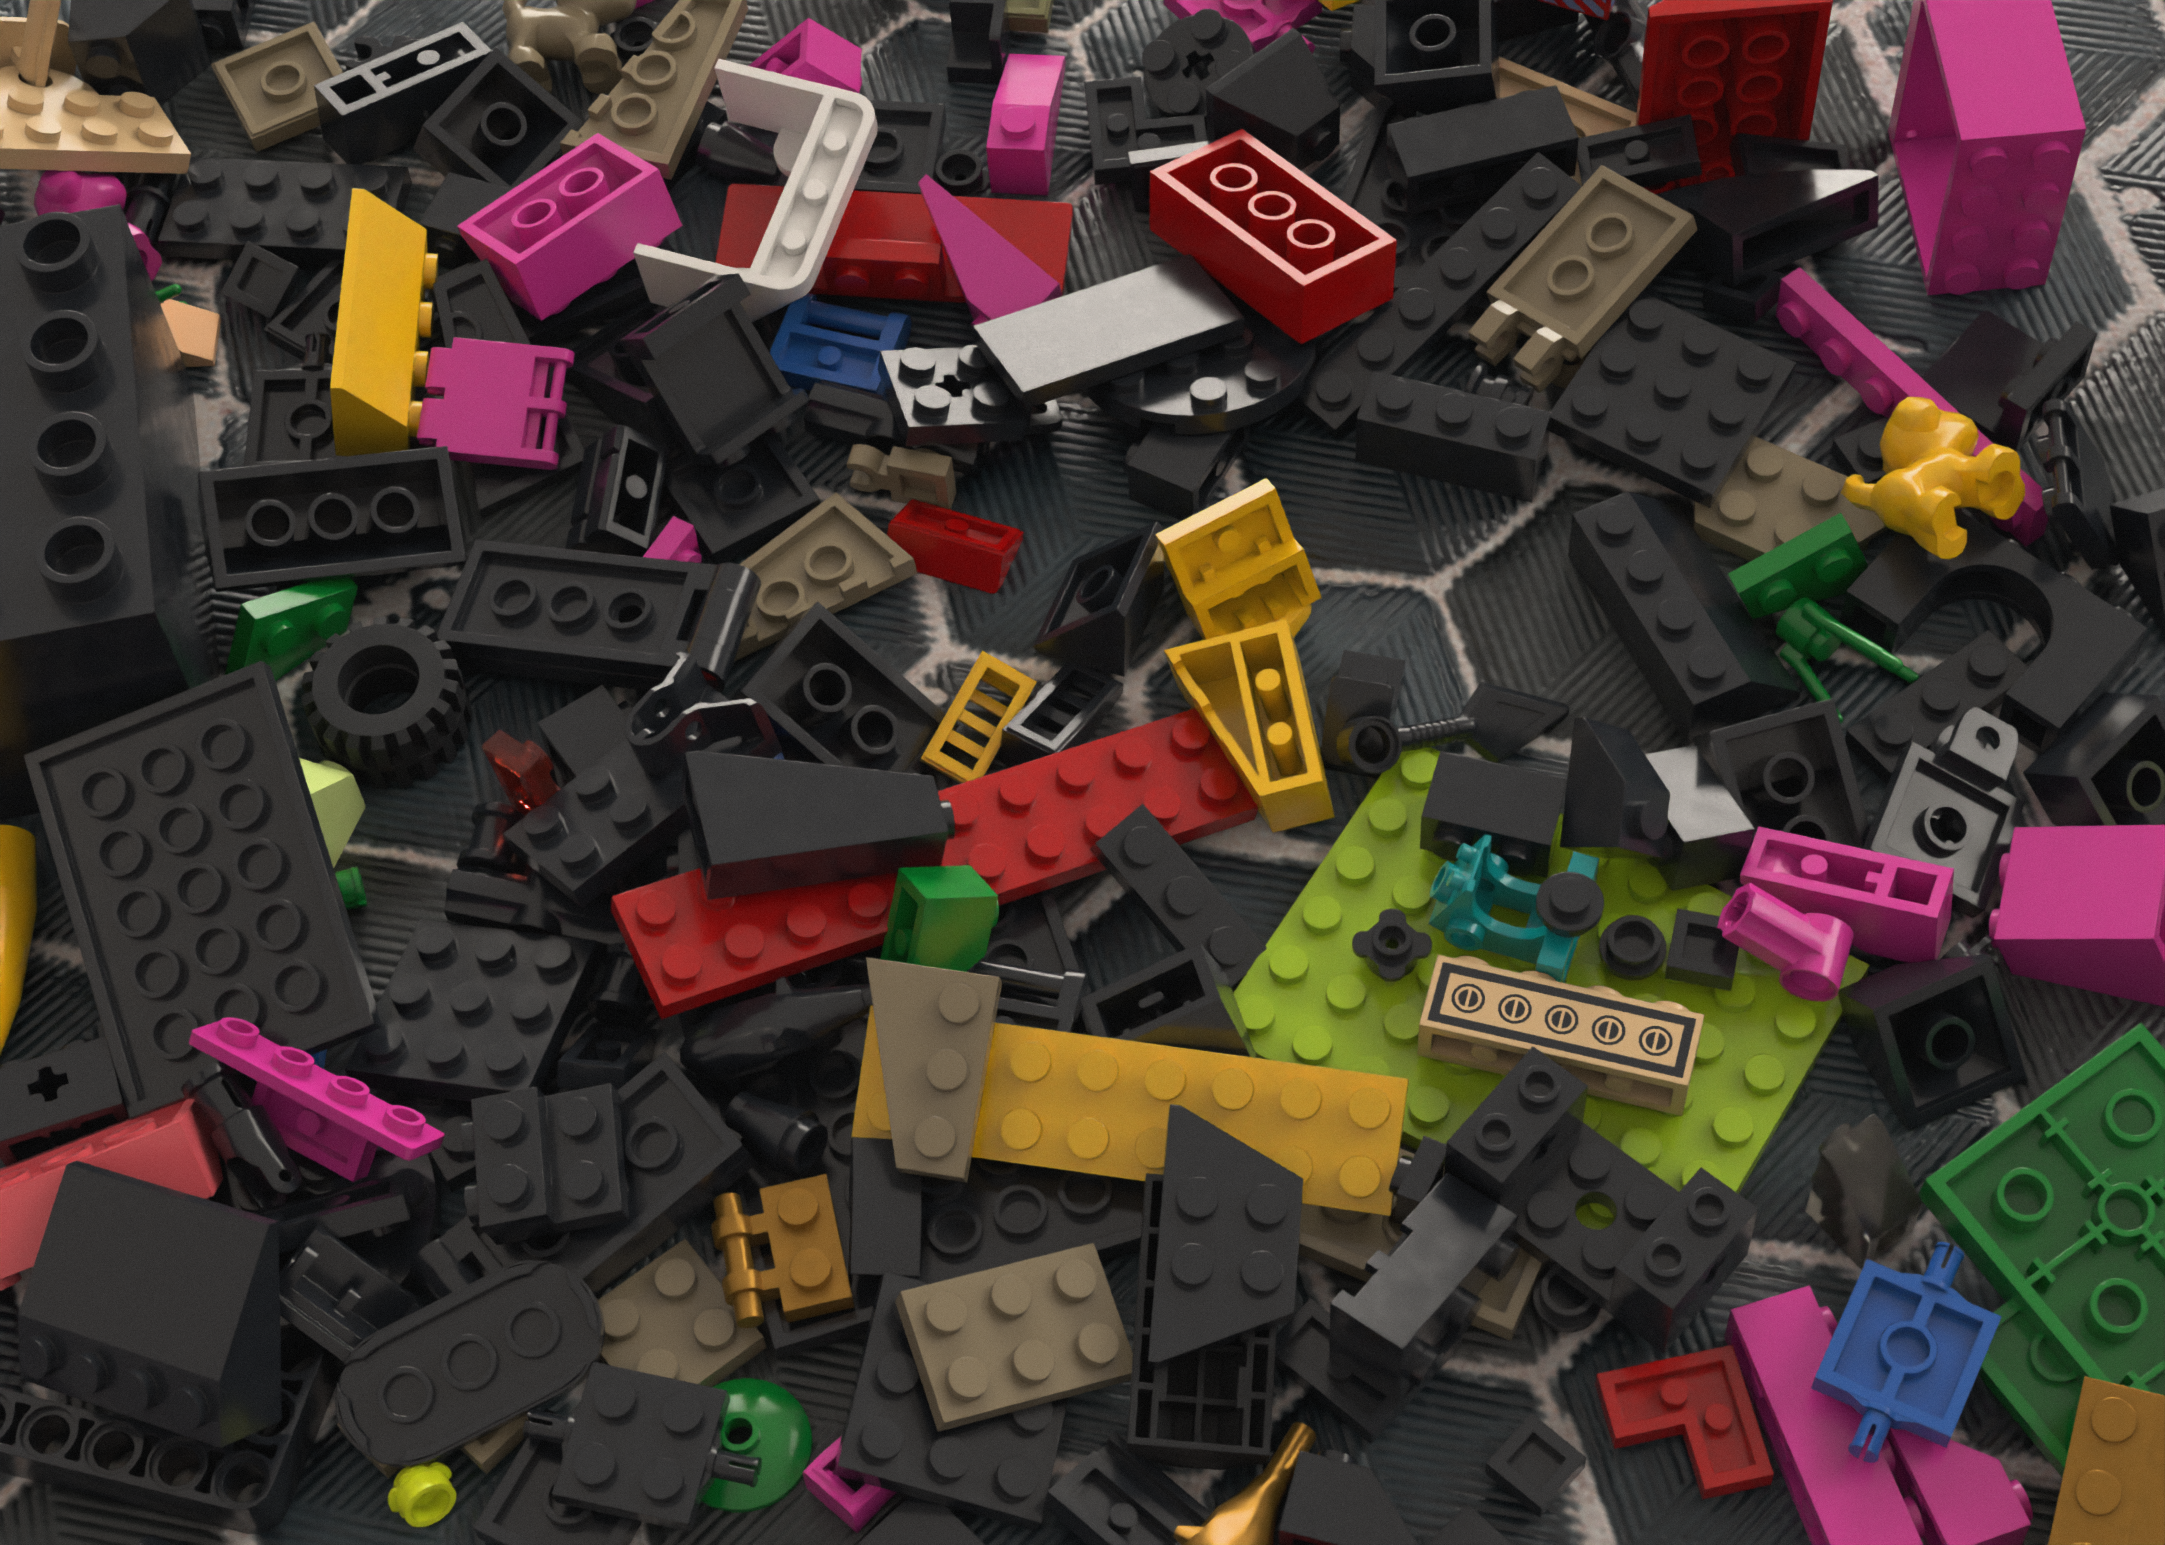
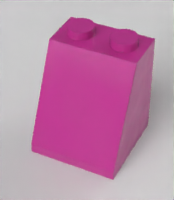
[1989,825,2165,1007]

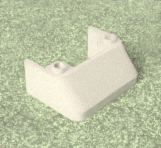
[633,59,878,322]

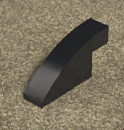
[1655,170,1879,286]

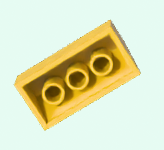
[330,188,438,456]

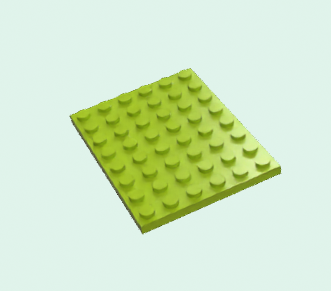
[1233,747,1870,1230]

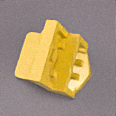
[1155,478,1322,640]

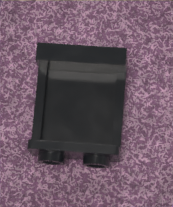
[619,273,810,468]

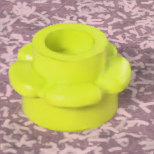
[388,1462,456,1527]

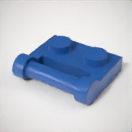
[769,293,912,395]

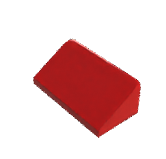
[887,499,1024,593]

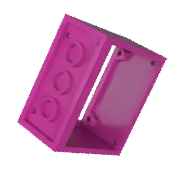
[1888,0,2086,295]

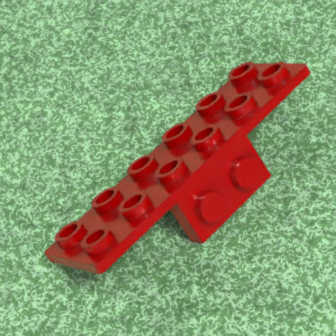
[715,183,1073,303]

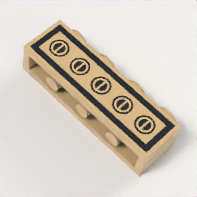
[1417,955,1704,1116]

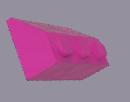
[457,133,682,321]

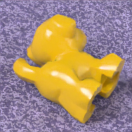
[1841,397,2025,560]

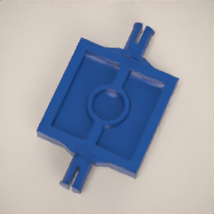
[1811,1242,2002,1463]

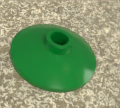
[701,1378,813,1513]

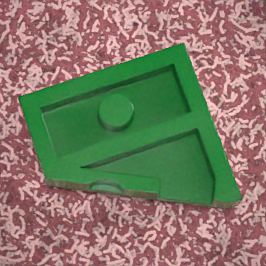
[225,578,358,681]

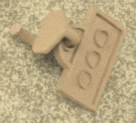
[0,0,191,174]

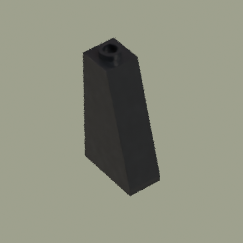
[681,751,955,900]

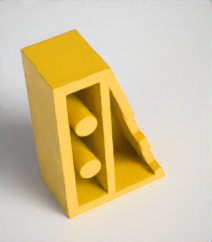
[1164,619,1335,833]

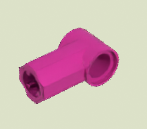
[1717,883,1854,1002]

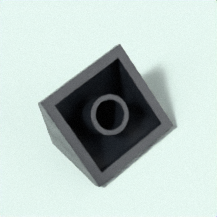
[1032,521,1165,677]

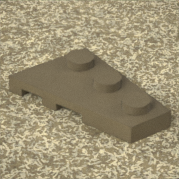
[866,957,1002,1183]

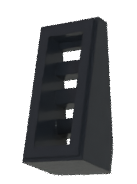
[1000,662,1124,768]

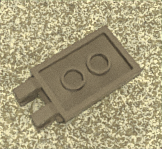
[1468,165,1697,393]

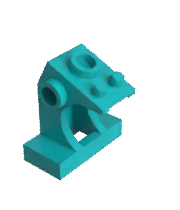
[1428,834,1599,983]

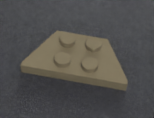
[1693,436,1890,561]

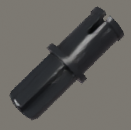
[125,173,177,247]

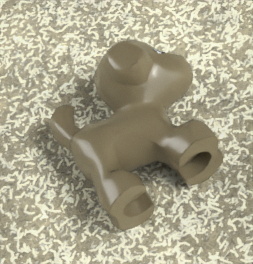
[502,0,637,94]

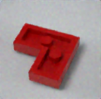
[1595,1344,1774,1500]

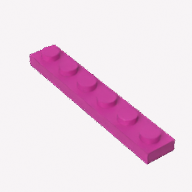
[1775,267,2048,547]

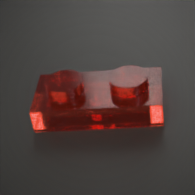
[481,729,561,815]

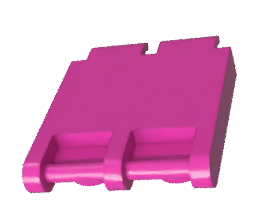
[417,337,575,470]

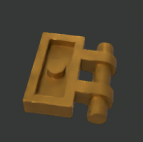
[711,1174,854,1328]

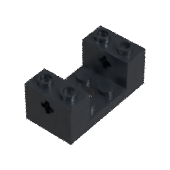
[1444,1046,1758,1354]

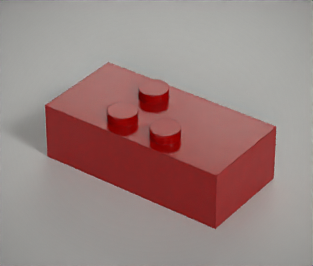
[1149,129,1397,344]

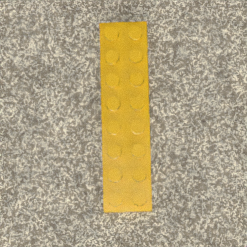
[851,1005,1409,1216]

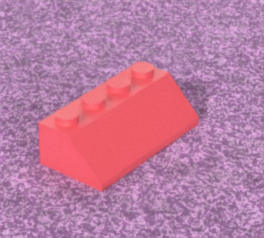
[0,1099,223,1291]

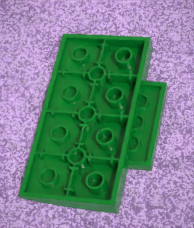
[1917,1023,2165,1478]

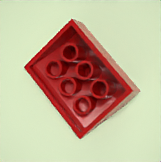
[1635,0,1833,164]

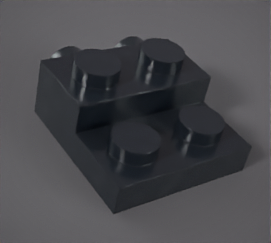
[460,1083,629,1245]

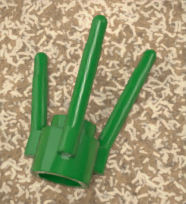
[1776,596,1919,724]

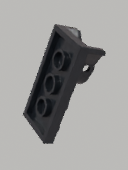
[503,651,783,908]

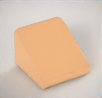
[160,299,221,367]

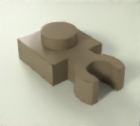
[846,444,956,510]

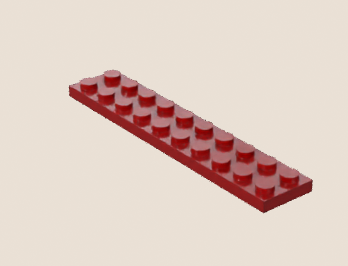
[611,708,1259,1019]

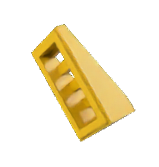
[920,651,1037,784]

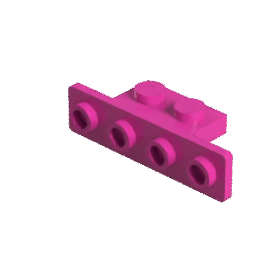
[188,1017,445,1182]

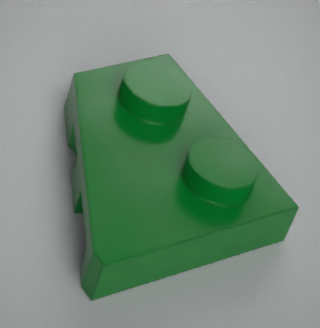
[1728,512,1868,619]

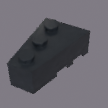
[1329,1172,1520,1404]

